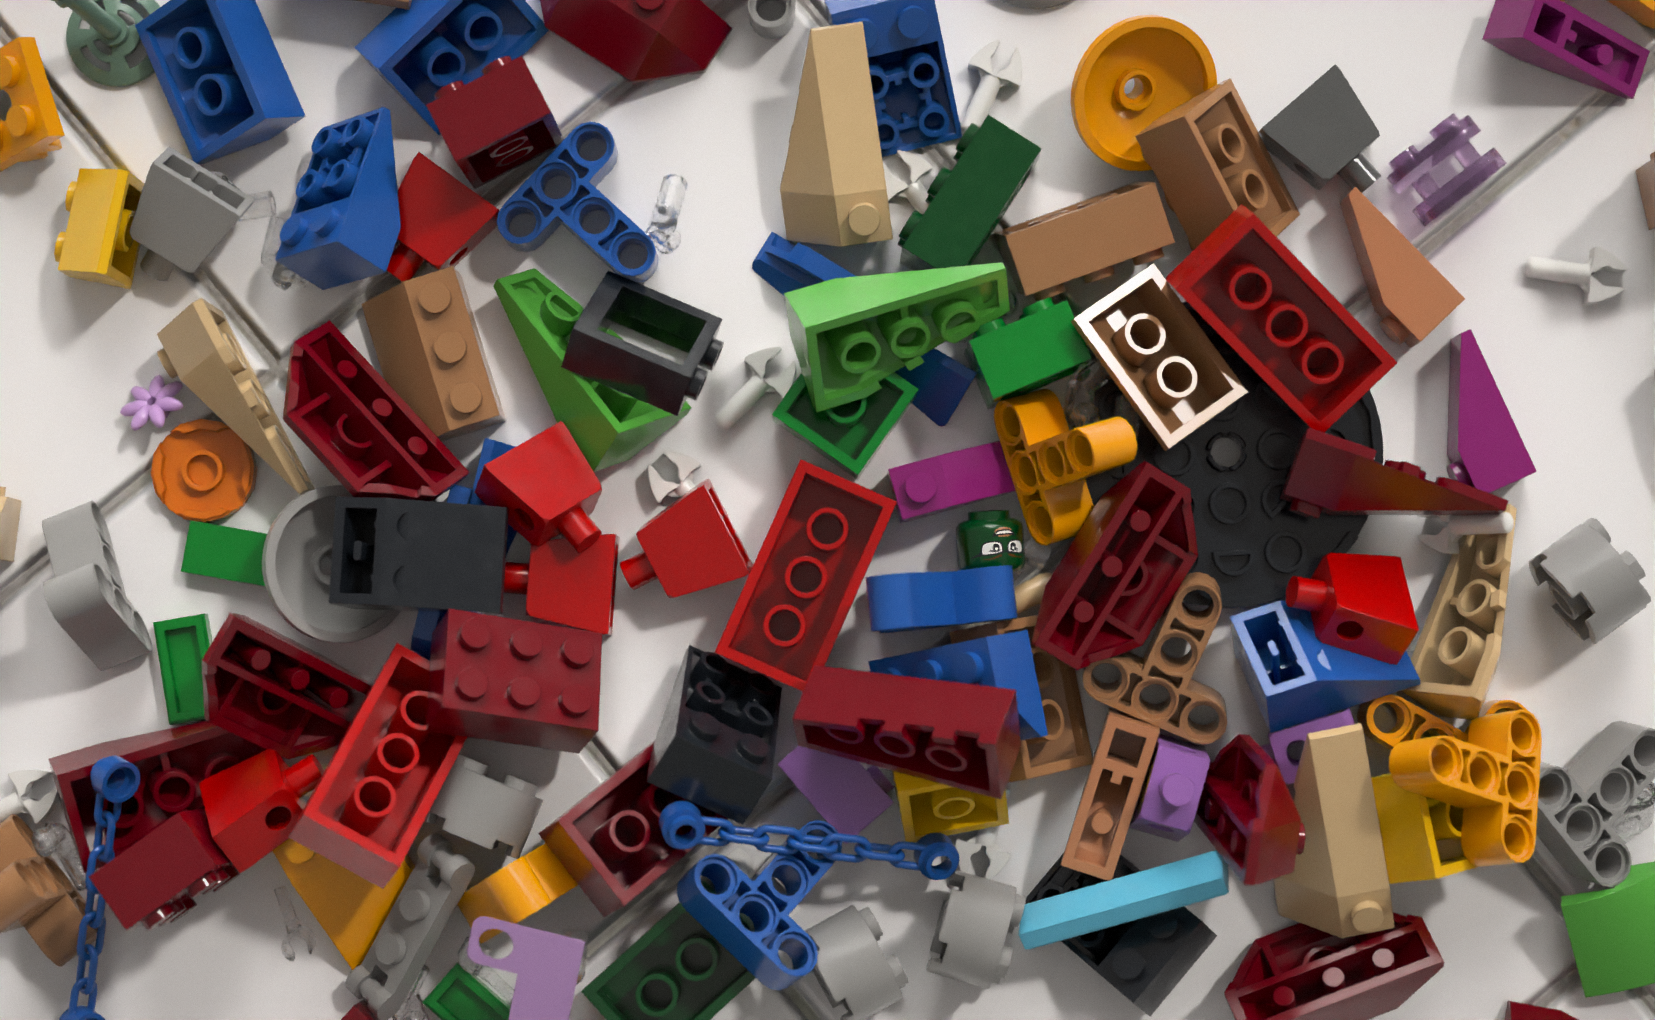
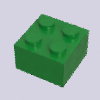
[964,297,1092,410]
[772,372,919,480]

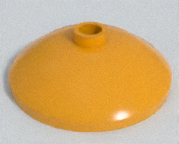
[1070,15,1217,171]

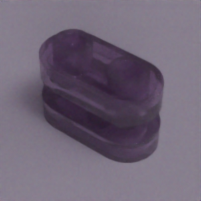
[1386,113,1507,227]

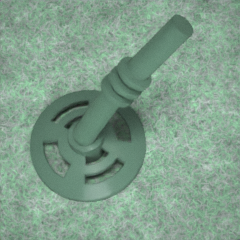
[52,0,160,87]

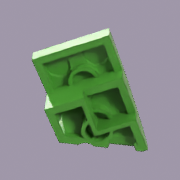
[1561,861,1655,998]

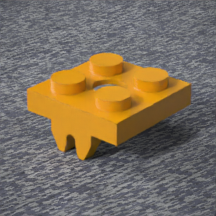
[0,37,64,172]

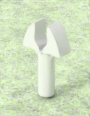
[961,39,1022,133]
[883,150,933,214]
[1525,246,1627,305]
[715,346,796,430]
[648,450,701,503]
[1417,512,1514,554]
[0,769,60,824]
[955,786,1012,880]

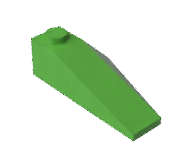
[784,262,1010,412]
[493,268,691,472]

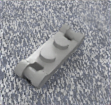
[345,833,475,1020]

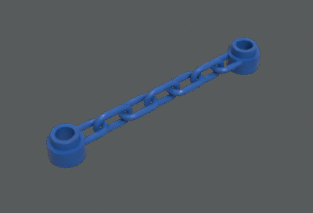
[59,755,140,1020]
[659,801,959,880]

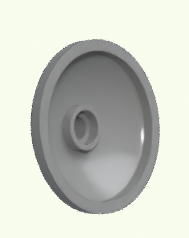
[262,485,401,643]

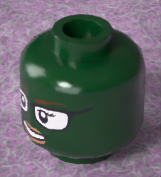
[956,510,1025,572]

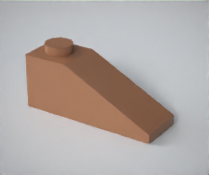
[1339,187,1465,348]
[1061,708,1160,881]

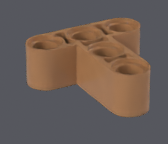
[1082,572,1227,745]
[0,814,98,967]

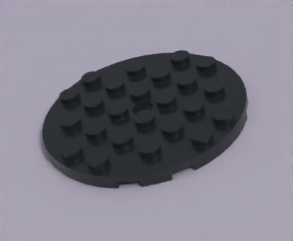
[1071,301,1383,608]

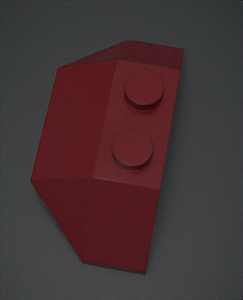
[540,0,732,84]
[283,320,470,501]
[1031,461,1198,670]
[202,613,372,759]
[1194,734,1306,886]
[1224,912,1444,1020]

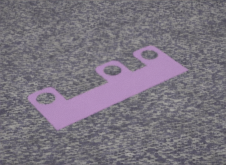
[467,917,585,1020]

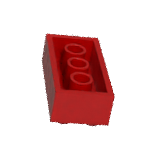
[1165,204,1397,432]
[715,459,897,692]
[288,643,467,889]

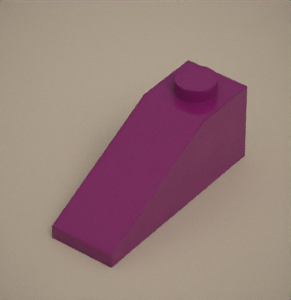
[1482,0,1650,99]
[1446,329,1537,493]
[887,441,1016,524]

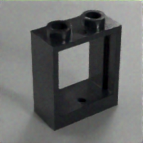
[561,271,724,416]

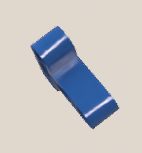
[497,122,659,283]
[866,565,1018,634]
[677,820,842,990]

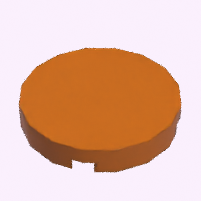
[151,419,258,523]

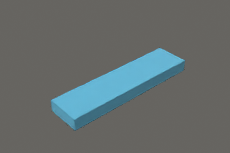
[1019,850,1229,950]

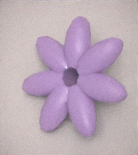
[120,375,183,431]

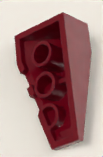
[1280,427,1509,520]
[48,721,267,873]

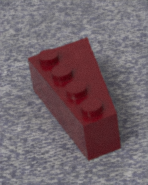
[792,665,1021,799]

